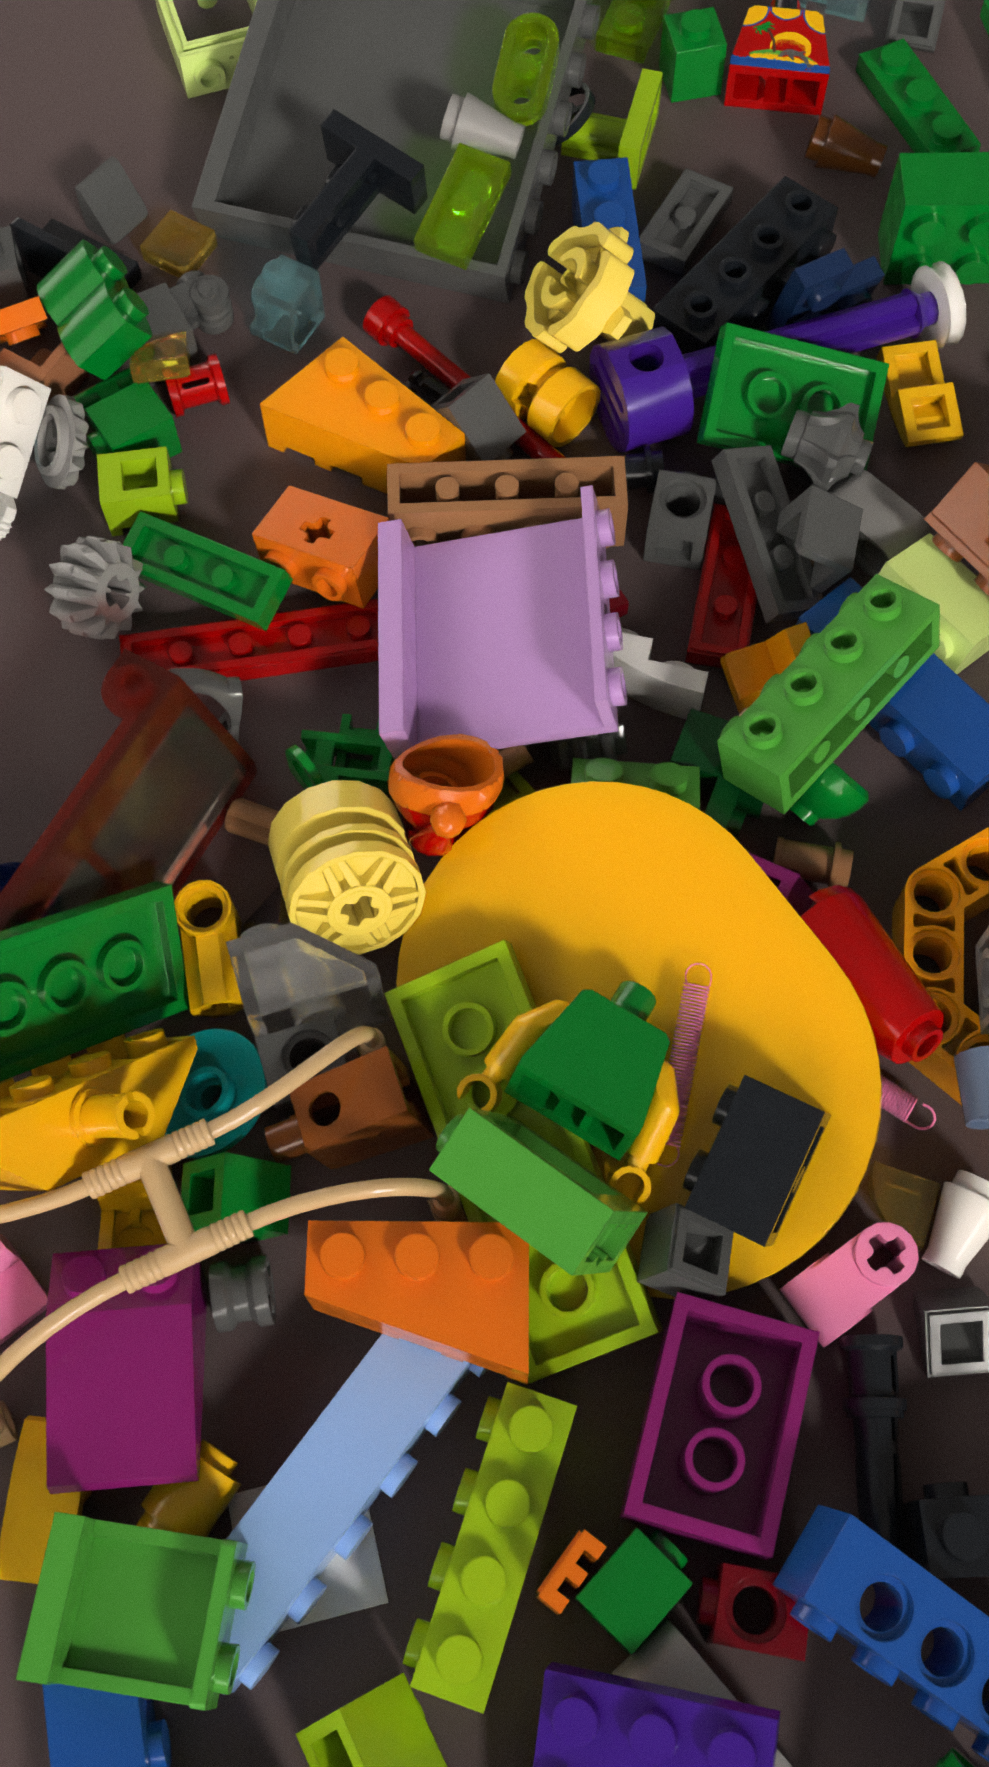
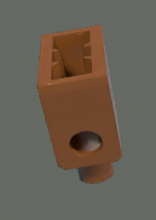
[264,1046,434,1169]

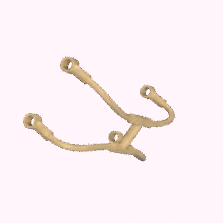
[0,1026,468,1448]

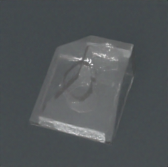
[226,923,389,1038]

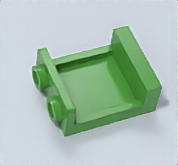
[16,1512,256,1711]

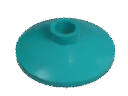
[165,1029,268,1159]

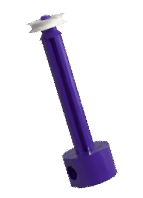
[589,261,966,453]

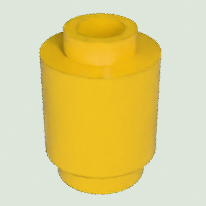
[136,1439,242,1537]

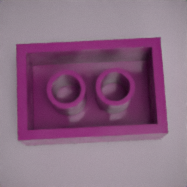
[619,1292,820,1561]

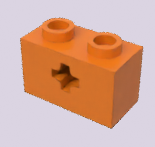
[252,485,390,609]

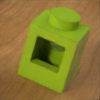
[97,446,188,537]

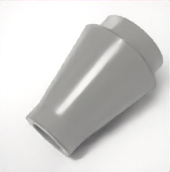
[440,92,526,159]

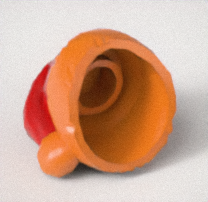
[387,734,504,856]

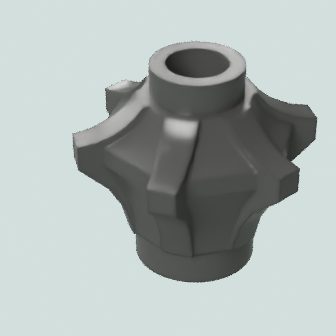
[781,402,874,492]

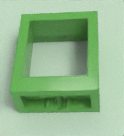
[429,1108,648,1276]

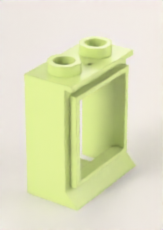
[155,0,257,99]

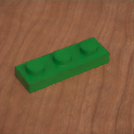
[855,38,981,153]
[123,511,293,631]

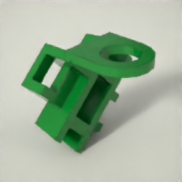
[285,713,394,795]

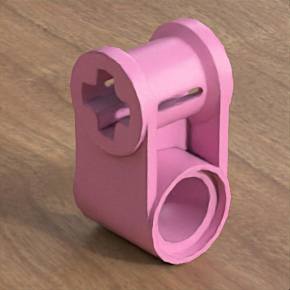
[779,1222,919,1348]

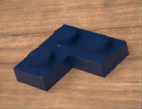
[764,248,885,331]

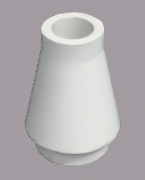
[922,1170,989,1279]

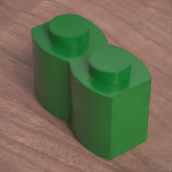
[37,239,152,381]

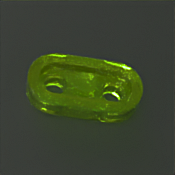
[492,12,560,126]

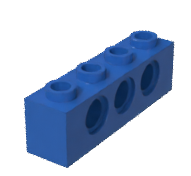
[772,1504,989,1762]

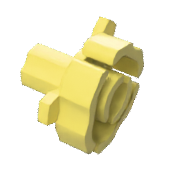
[524,222,655,353]

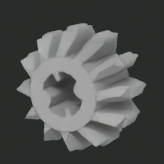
[44,535,147,640]

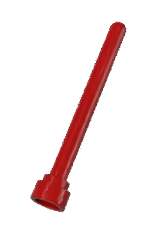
[363,295,567,459]

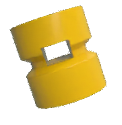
[495,339,601,447]

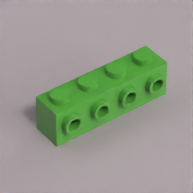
[717,574,940,814]

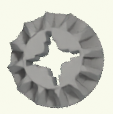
[34,394,89,490]

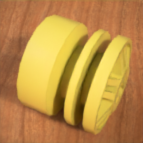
[268,780,426,956]

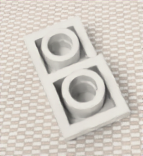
[613,628,709,719]

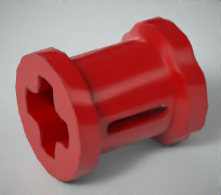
[161,353,230,418]

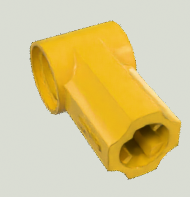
[174,880,249,1018]

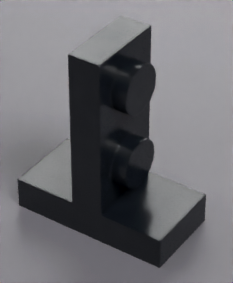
[289,109,428,274]

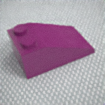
[46,1244,208,1494]

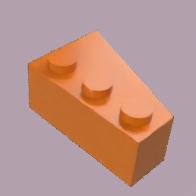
[304,1220,529,1385]

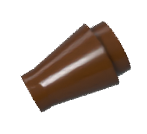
[804,114,888,178]

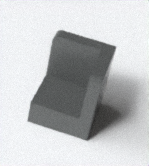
[776,485,863,593]

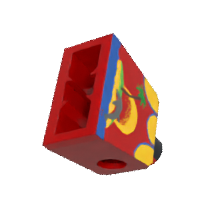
[724,0,830,116]

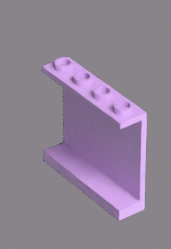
[378,485,627,760]

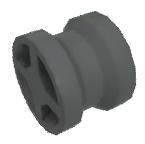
[209,1254,276,1333]

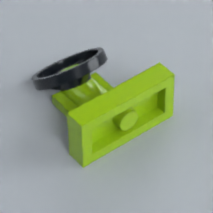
[555,68,663,190]

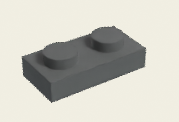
[640,168,734,276]

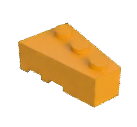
[260,337,466,494]

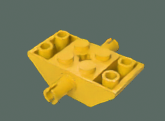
[0,1028,198,1191]

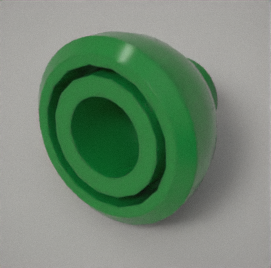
[790,762,869,827]

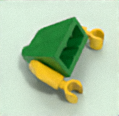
[457,981,680,1205]

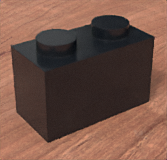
[683,1075,831,1247]

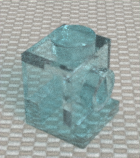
[249,254,325,355]

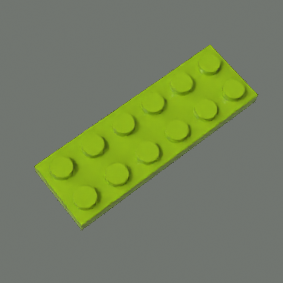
[384,940,664,1384]

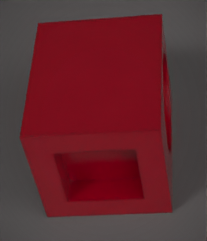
[696,1563,808,1662]

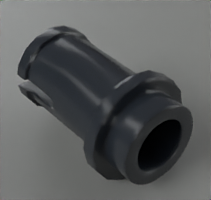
[595,446,664,493]

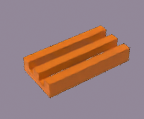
[535,1529,607,1615]

